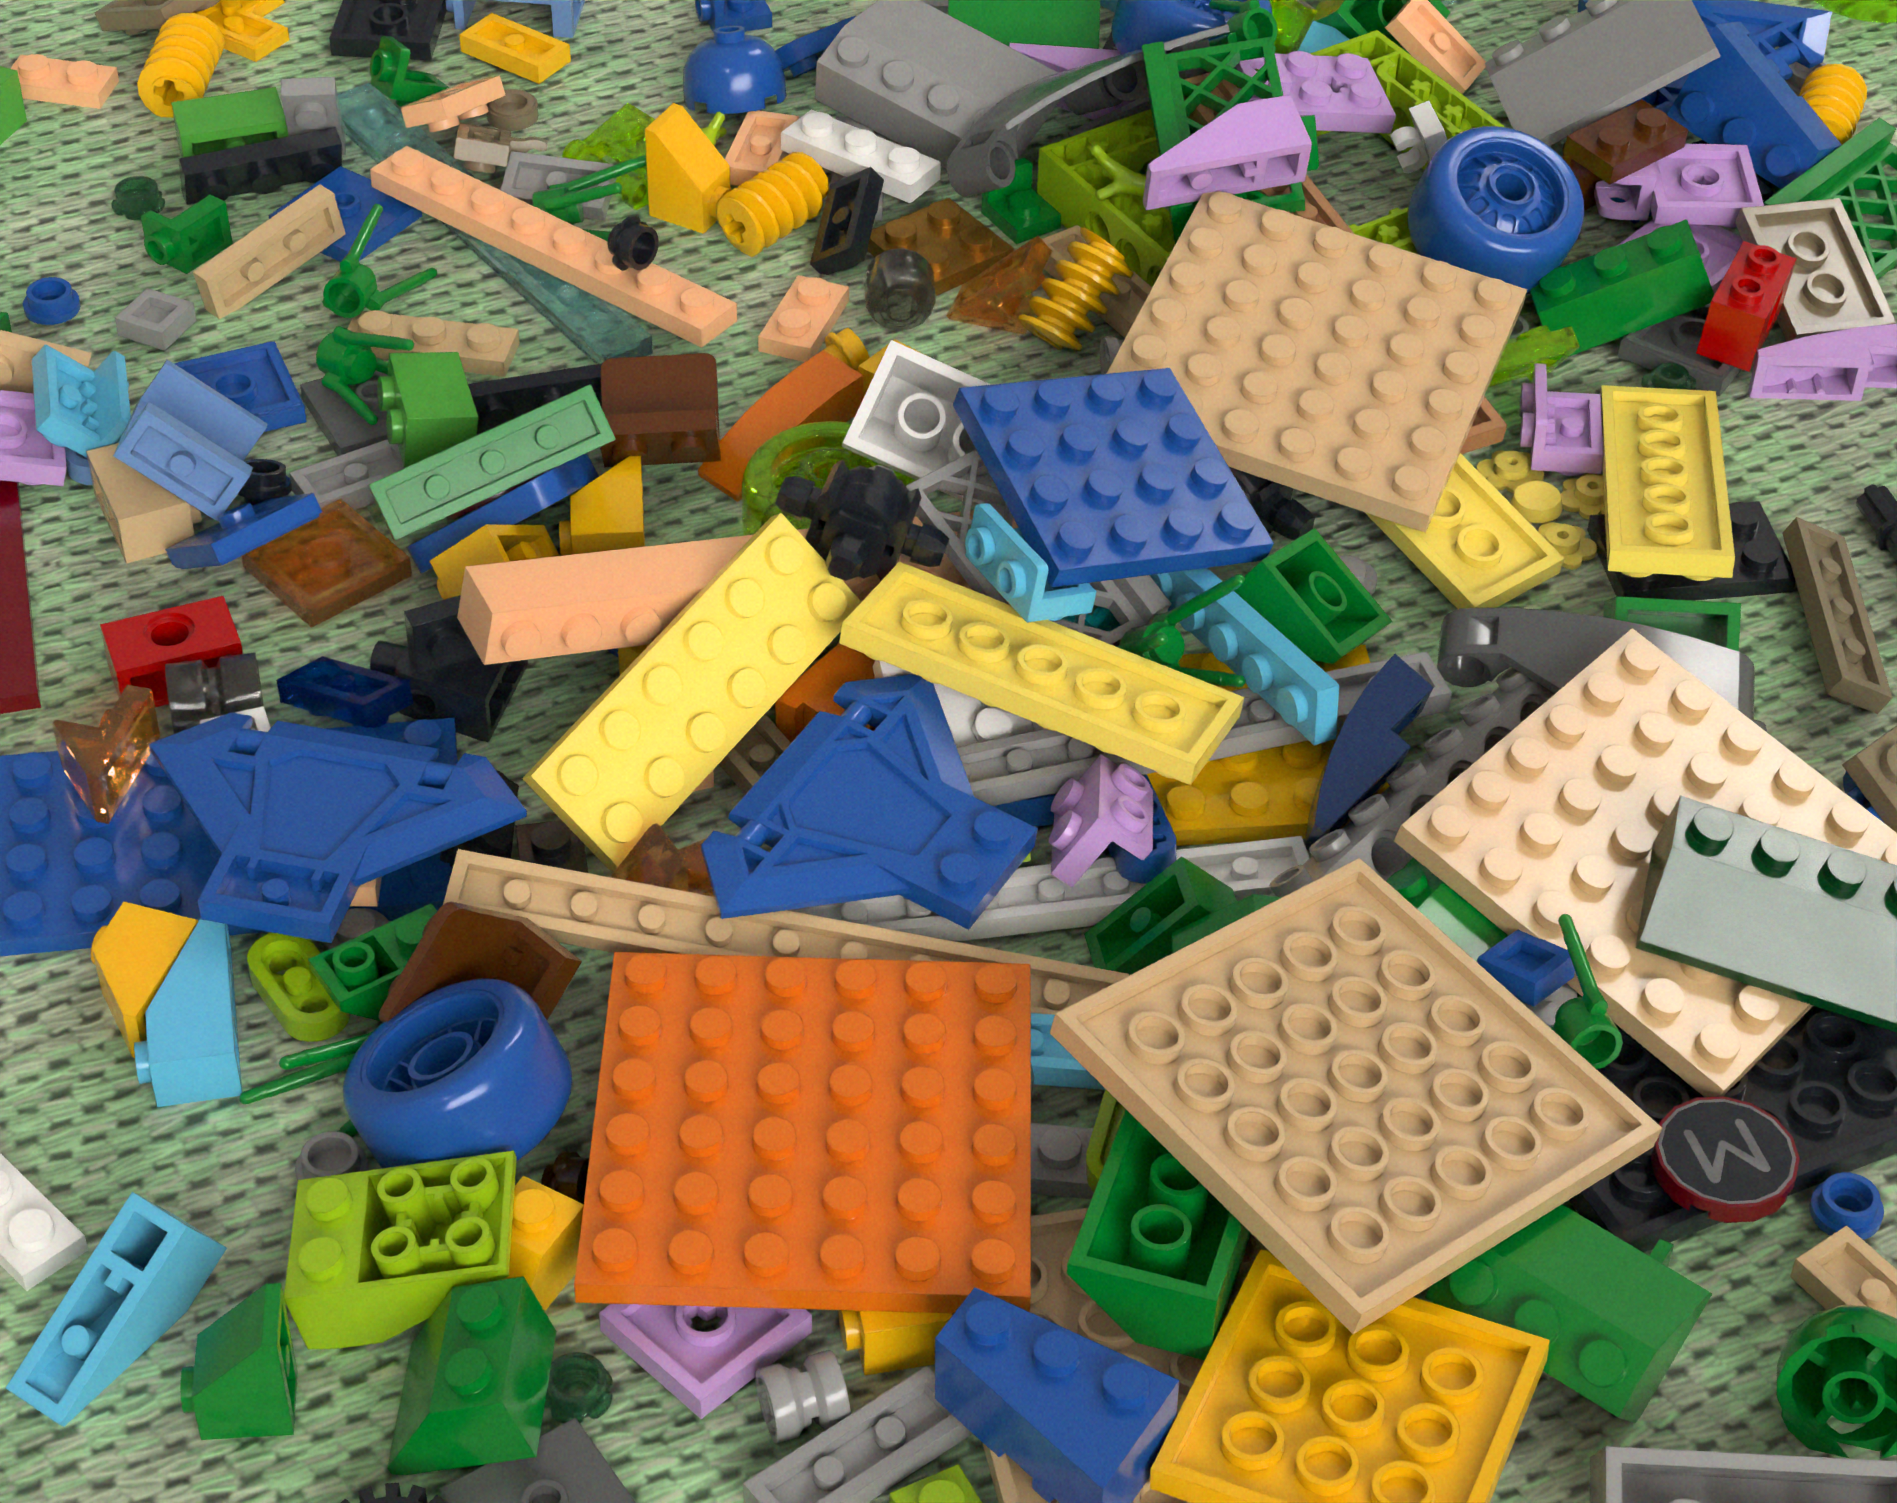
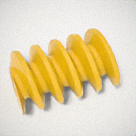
[137,13,225,118]
[1799,64,1867,145]
[716,152,829,257]
[1017,227,1134,351]

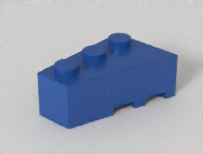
[1667,22,1842,189]
[935,1287,1179,1503]

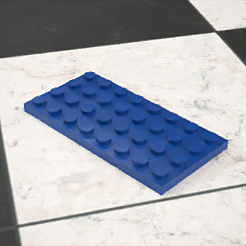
[0,718,458,956]

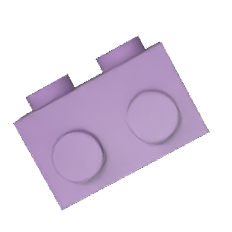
[1519,363,1603,476]
[1049,754,1153,887]

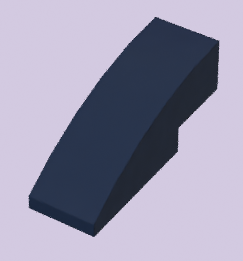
[1305,654,1434,853]

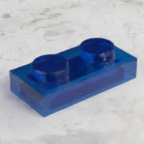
[276,656,413,728]

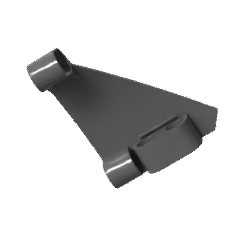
[947,24,1230,197]
[1437,608,1767,732]

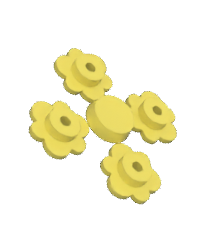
[1476,450,1605,570]

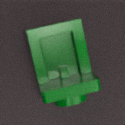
[370,36,450,107]

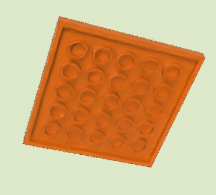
[574,952,1031,1313]

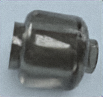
[864,248,936,330]

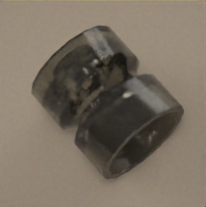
[165,652,264,734]

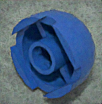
[683,26,787,114]

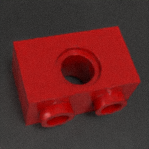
[1696,241,1797,372]
[100,595,248,715]

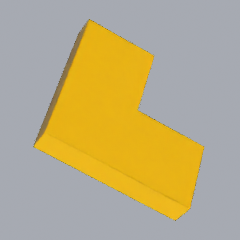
[192,0,290,62]

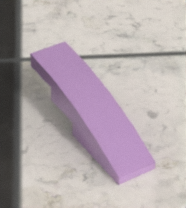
[1748,324,1897,401]

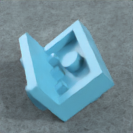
[32,344,131,458]
[965,503,1097,623]

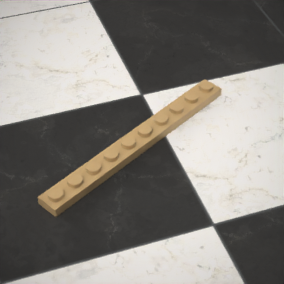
[443,849,1129,1015]

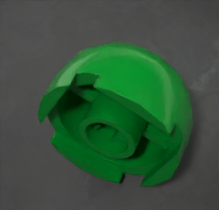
[1776,1305,1897,1459]

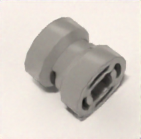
[755,1350,851,1444]

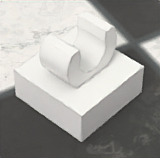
[1390,101,1447,173]

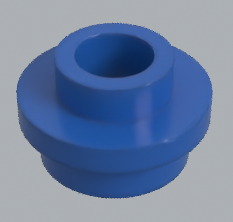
[23,277,81,325]
[1809,1172,1884,1240]

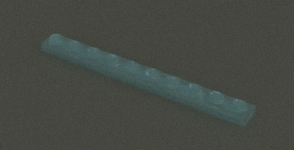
[338,83,653,364]

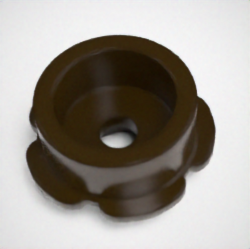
[541,1151,589,1204]

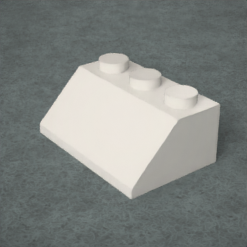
[842,340,1005,517]

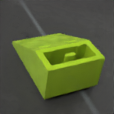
[284,1151,517,1349]

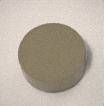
[487,89,539,131]

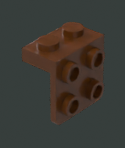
[1563,99,1688,211]
[600,353,721,468]
[379,901,582,1022]

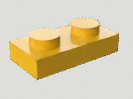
[459,12,571,84]

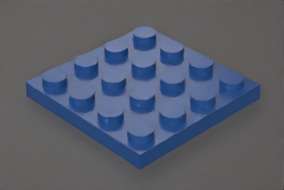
[953,368,1274,588]

